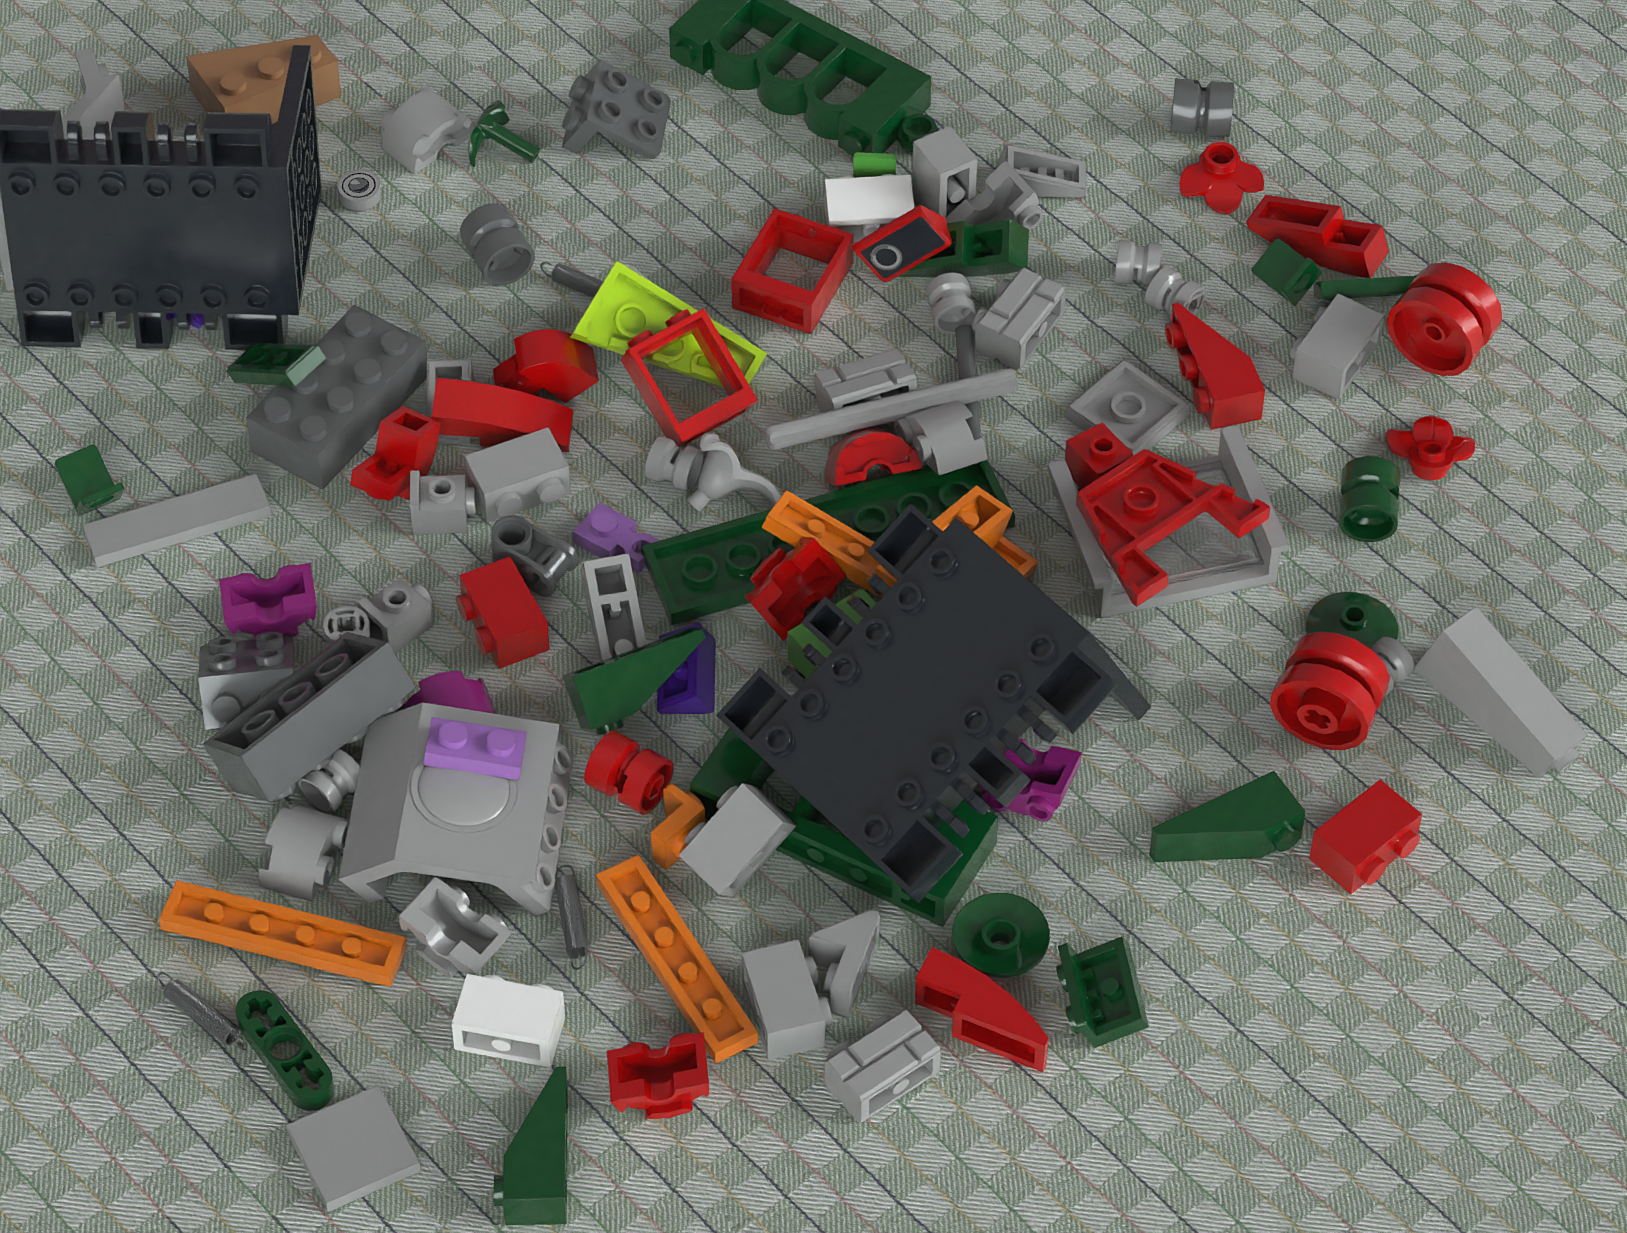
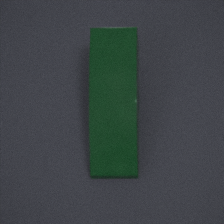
[898,219,1029,277]

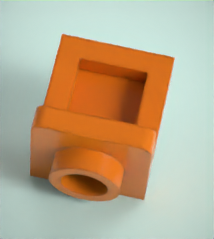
[651,783,705,870]

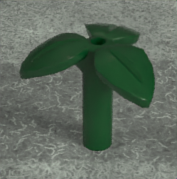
[468,100,541,167]

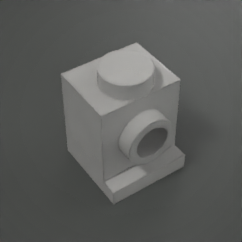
[410,471,476,535]
[357,577,433,653]

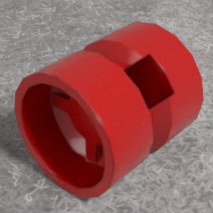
[584,730,674,815]

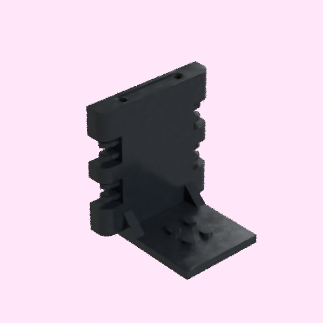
[0,45,322,350]
[716,503,1151,903]

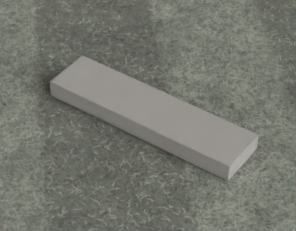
[82,473,272,567]

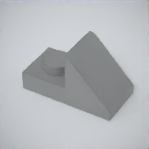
[808,910,880,1017]

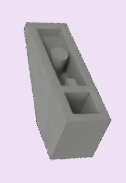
[580,553,646,661]

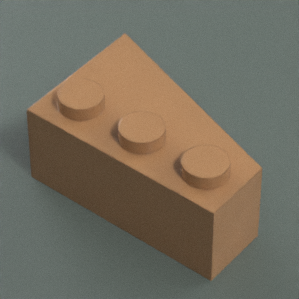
[186,35,341,124]

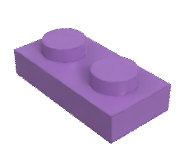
[423,717,527,780]

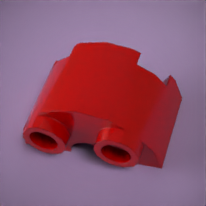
[825,429,923,486]
[745,537,847,641]
[607,1032,709,1119]

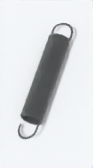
[540,262,603,298]
[555,865,589,970]
[158,972,247,1050]

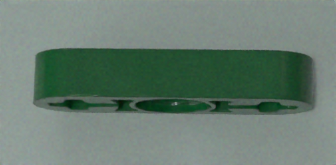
[235,990,334,1111]

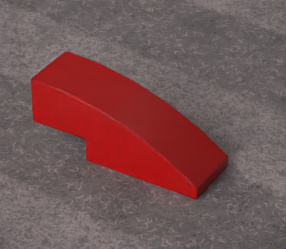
[1246,194,1389,278]
[431,378,574,452]
[915,947,1049,1072]

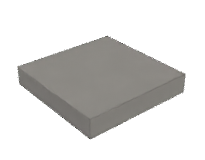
[1065,359,1191,455]
[286,1085,421,1212]

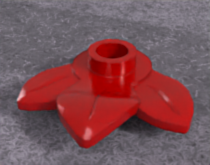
[1179,142,1264,214]
[1385,415,1475,480]

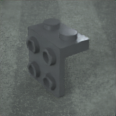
[562,59,671,159]
[198,632,294,730]

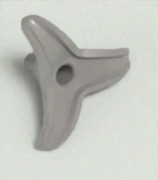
[687,431,781,512]

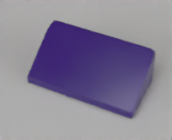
[657,622,716,714]

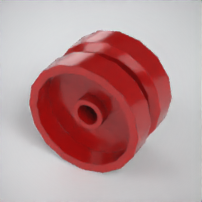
[1387,262,1502,376]
[1270,632,1390,751]

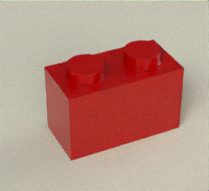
[456,556,550,669]
[1309,779,1422,894]

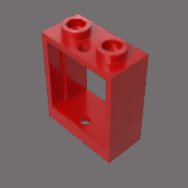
[731,208,854,334]
[620,308,758,447]

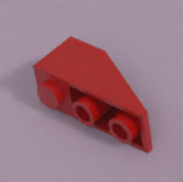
[1165,303,1265,430]

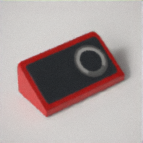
[852,205,952,283]

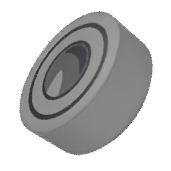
[337,170,381,211]

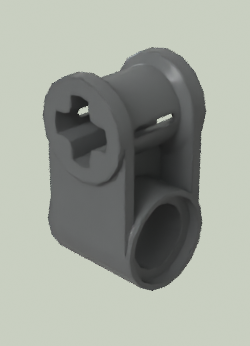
[492,515,580,597]

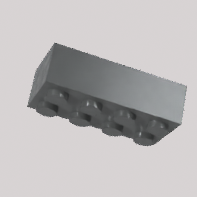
[246,305,428,490]
[202,632,416,802]

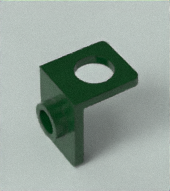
[1251,239,1322,306]
[54,445,124,517]

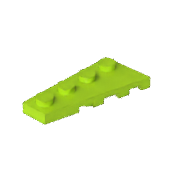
[570,261,768,388]

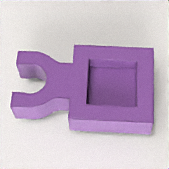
[573,502,659,573]

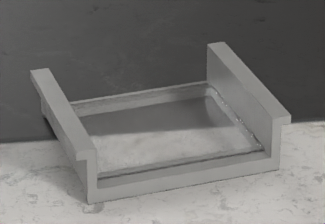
[1047,425,1289,618]

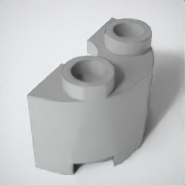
[380,87,476,174]
[946,160,1043,230]
[894,400,988,475]
[259,804,350,902]
[399,876,512,977]

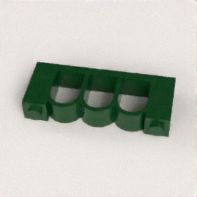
[669,0,932,156]
[690,728,998,927]

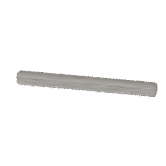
[765,368,1018,450]

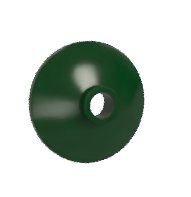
[1306,592,1398,648]
[952,893,1050,978]

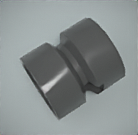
[1170,78,1234,137]
[460,203,535,285]

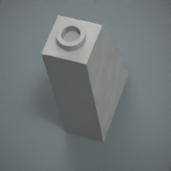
[1414,607,1588,778]

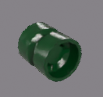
[1339,456,1400,542]

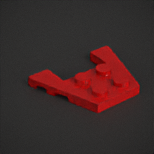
[1076,449,1270,607]

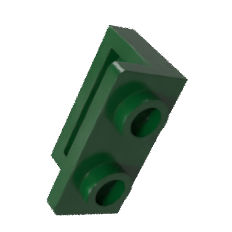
[1056,936,1149,1048]

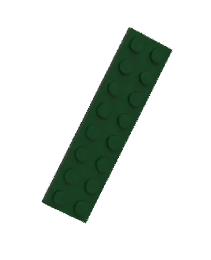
[641,460,1015,625]

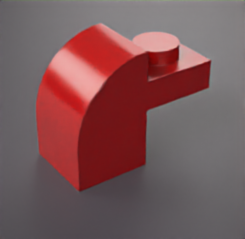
[493,329,599,403]
[350,406,441,501]

